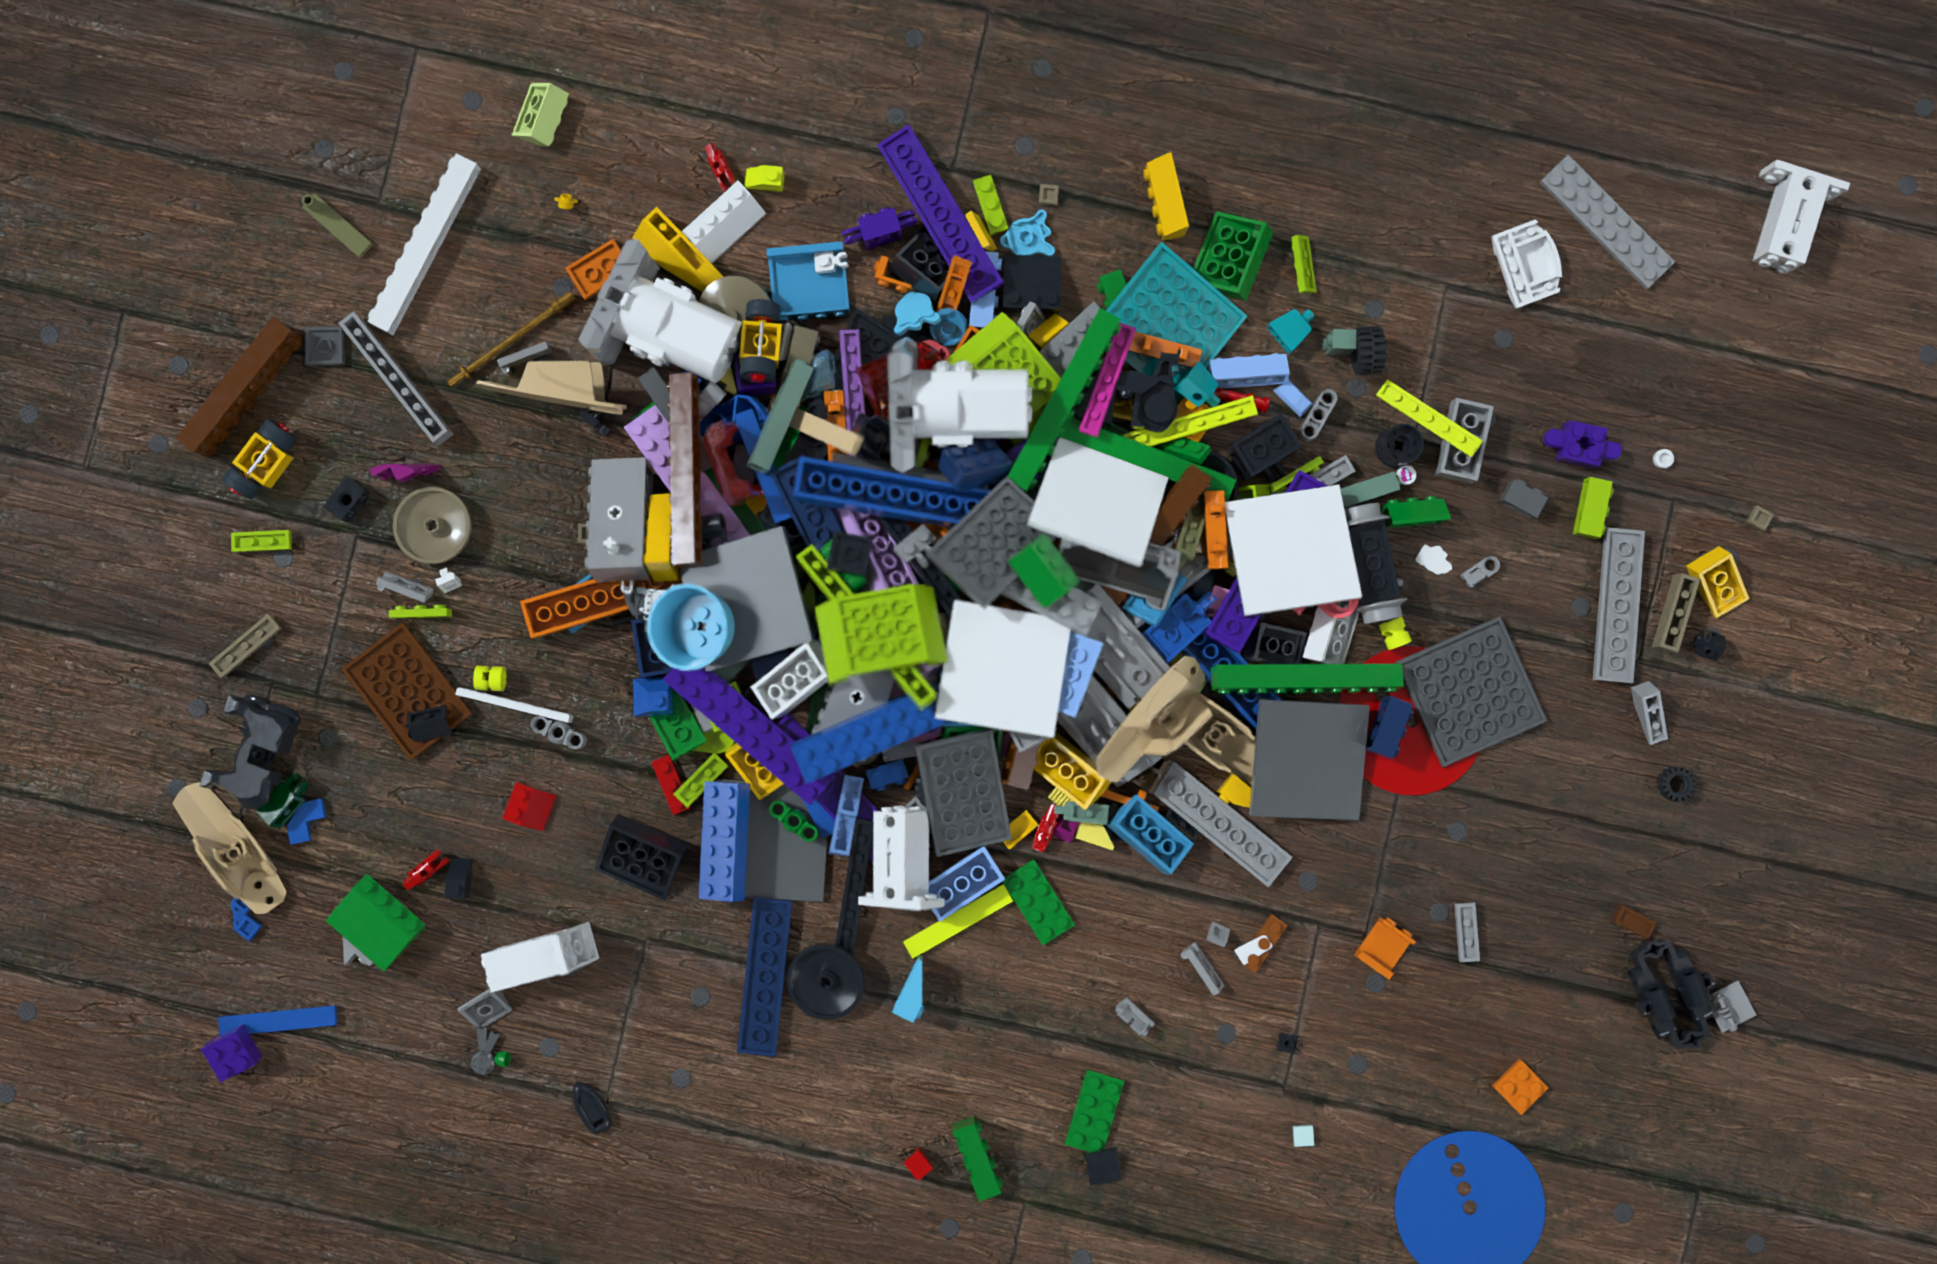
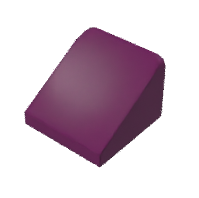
[1053,814,1080,843]

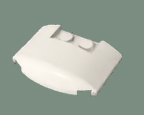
[1491,220,1562,308]

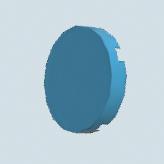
[929,308,968,346]

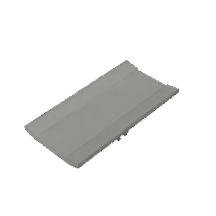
[1070,584,1170,709]
[1056,676,1162,787]

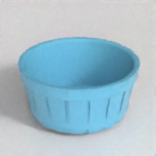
[647,584,734,670]

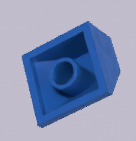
[633,676,673,717]

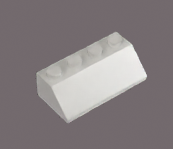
[682,181,766,264]
[1303,600,1362,664]

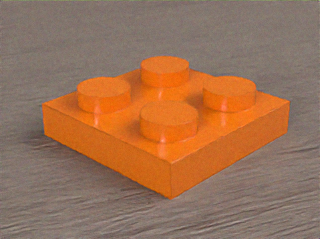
[1492,1059,1548,1115]

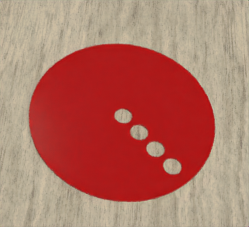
[1339,646,1479,795]

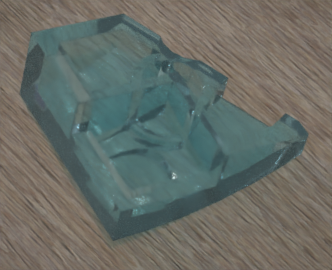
[802,349,836,399]

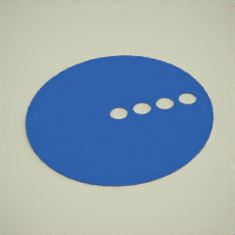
[1395,1131,1545,1264]

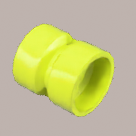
[1378,617,1412,650]
[473,665,506,691]

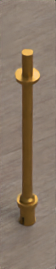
[447,290,576,387]

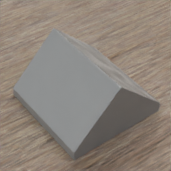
[457,989,512,1029]

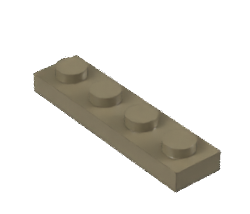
[209,613,282,678]

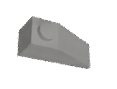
[1631,681,1668,745]

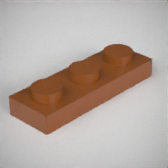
[1239,914,1288,973]

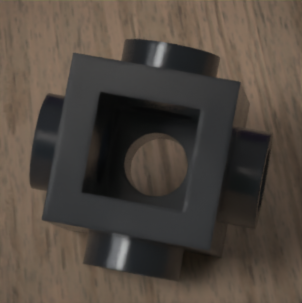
[1693,628,1726,661]

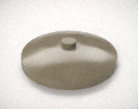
[699,276,770,353]
[393,487,472,564]

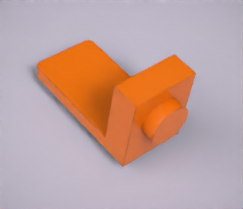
[873,255,912,294]

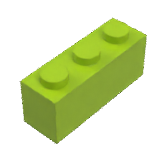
[1573,477,1614,539]

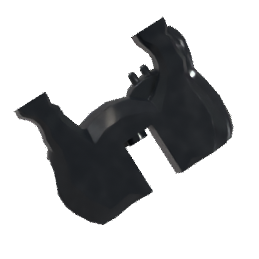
[1073,352,1180,433]
[200,694,301,809]

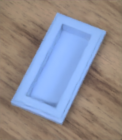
[1274,379,1313,417]

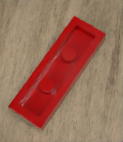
[651,755,692,815]

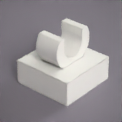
[435,568,462,593]

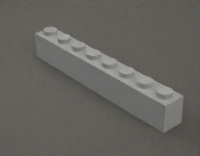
[338,311,454,446]

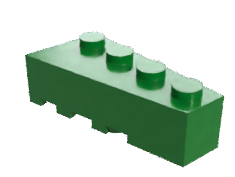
[952,1116,1003,1202]

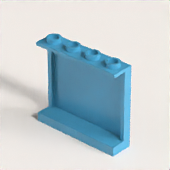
[766,241,850,322]

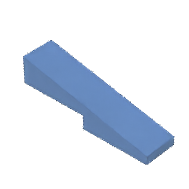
[829,775,864,858]

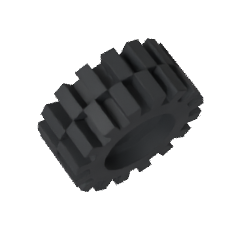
[1657,767,1697,802]

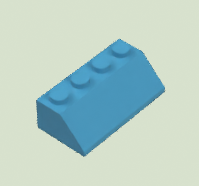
[1107,794,1194,874]

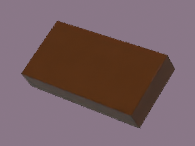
[1612,904,1657,940]

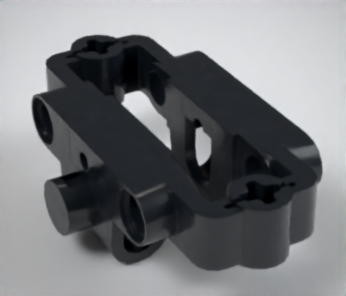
[1628,939,1715,1049]

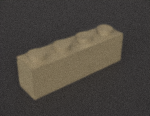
[775,324,820,407]
[1652,573,1700,653]

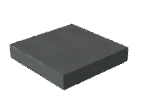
[305,326,345,366]

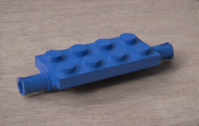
[1142,590,1218,664]

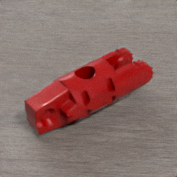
[705,143,737,192]
[1032,804,1060,852]
[403,849,450,890]

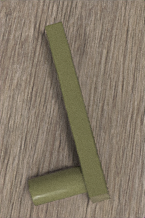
[302,193,373,259]
[1175,496,1205,569]

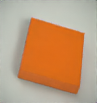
[565,238,621,301]

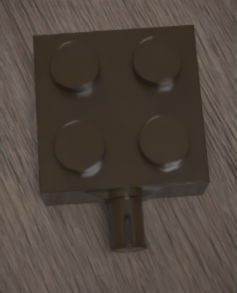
[1129,755,1174,795]

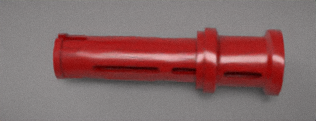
[1213,387,1269,414]

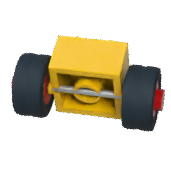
[739,299,782,383]
[222,419,297,499]

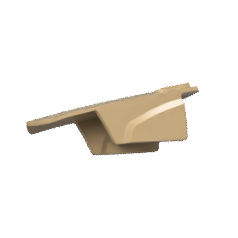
[475,361,627,415]
[1096,656,1213,782]
[1184,693,1256,786]
[173,782,287,914]

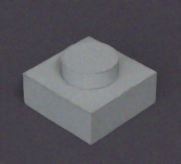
[1206,921,1230,947]

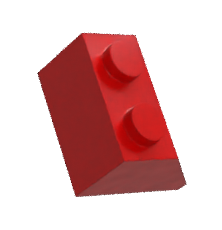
[502,782,557,831]

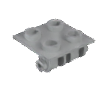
[1709,980,1756,1033]

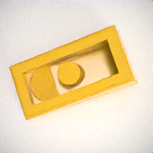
[1028,313,1069,350]

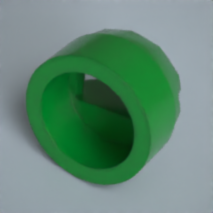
[494,1051,511,1067]

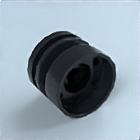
[1375,424,1424,468]

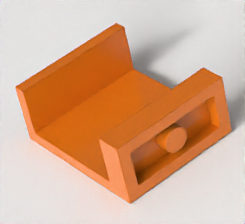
[1354,917,1416,980]

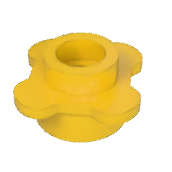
[555,194,578,209]

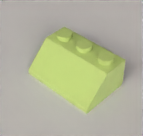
[512,83,569,147]

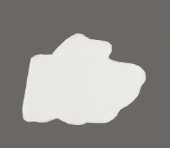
[1415,545,1452,575]

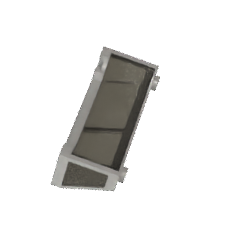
[1058,538,1181,611]

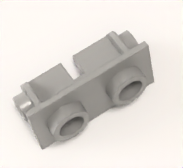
[1115,997,1155,1037]

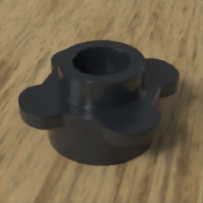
[1276,1032,1297,1054]

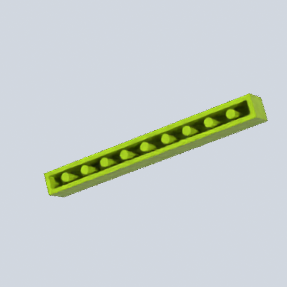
[796,545,937,711]

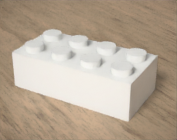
[751,641,829,719]

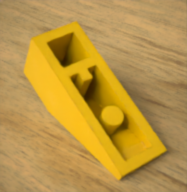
[1217,774,1251,808]

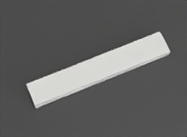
[456,687,573,723]

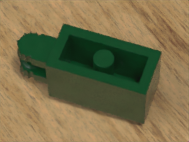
[256,773,308,829]

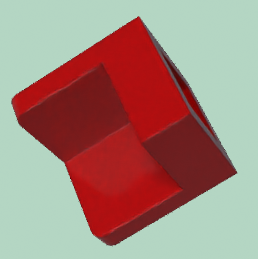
[904,1146,933,1181]

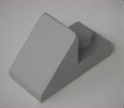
[343,937,374,966]

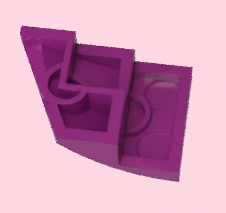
[369,463,441,483]

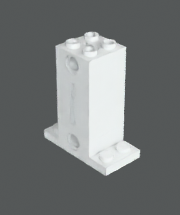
[1753,160,1850,273]
[858,806,944,910]
[481,922,599,992]

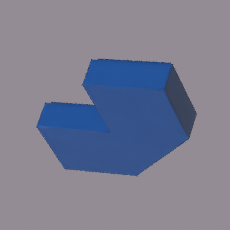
[287,798,327,845]
[231,898,263,941]

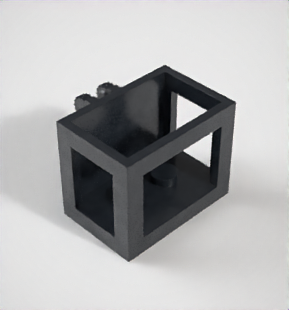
[1225,414,1302,484]

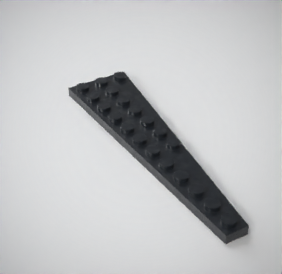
[759,308,903,529]

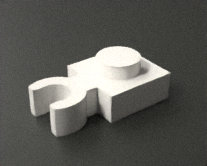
[814,251,848,274]

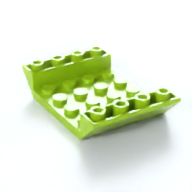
[945,312,1061,447]
[815,584,948,685]

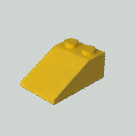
[1686,546,1749,619]
[725,743,784,800]

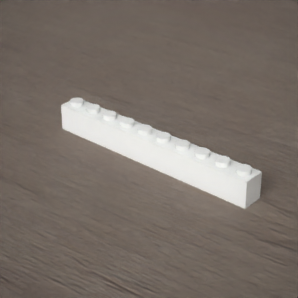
[367,153,481,335]

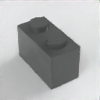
[1498,479,1548,520]

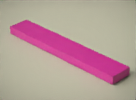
[1079,323,1136,438]

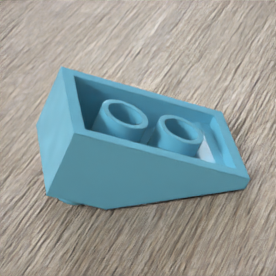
[892,955,924,1023]

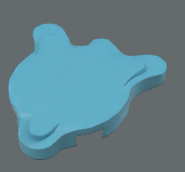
[1000,210,1055,257]
[894,291,941,336]

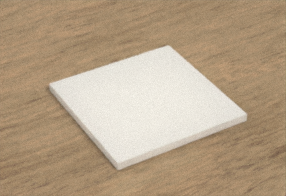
[1027,438,1169,567]
[1225,485,1362,616]
[935,600,1070,738]

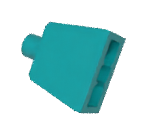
[1266,309,1315,355]
[1175,361,1221,408]

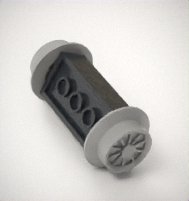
[1344,503,1407,624]

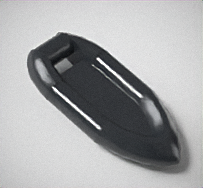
[572,1082,611,1134]

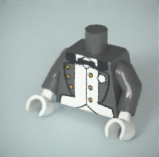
[621,580,674,632]

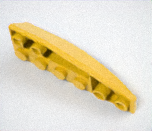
[632,207,723,293]

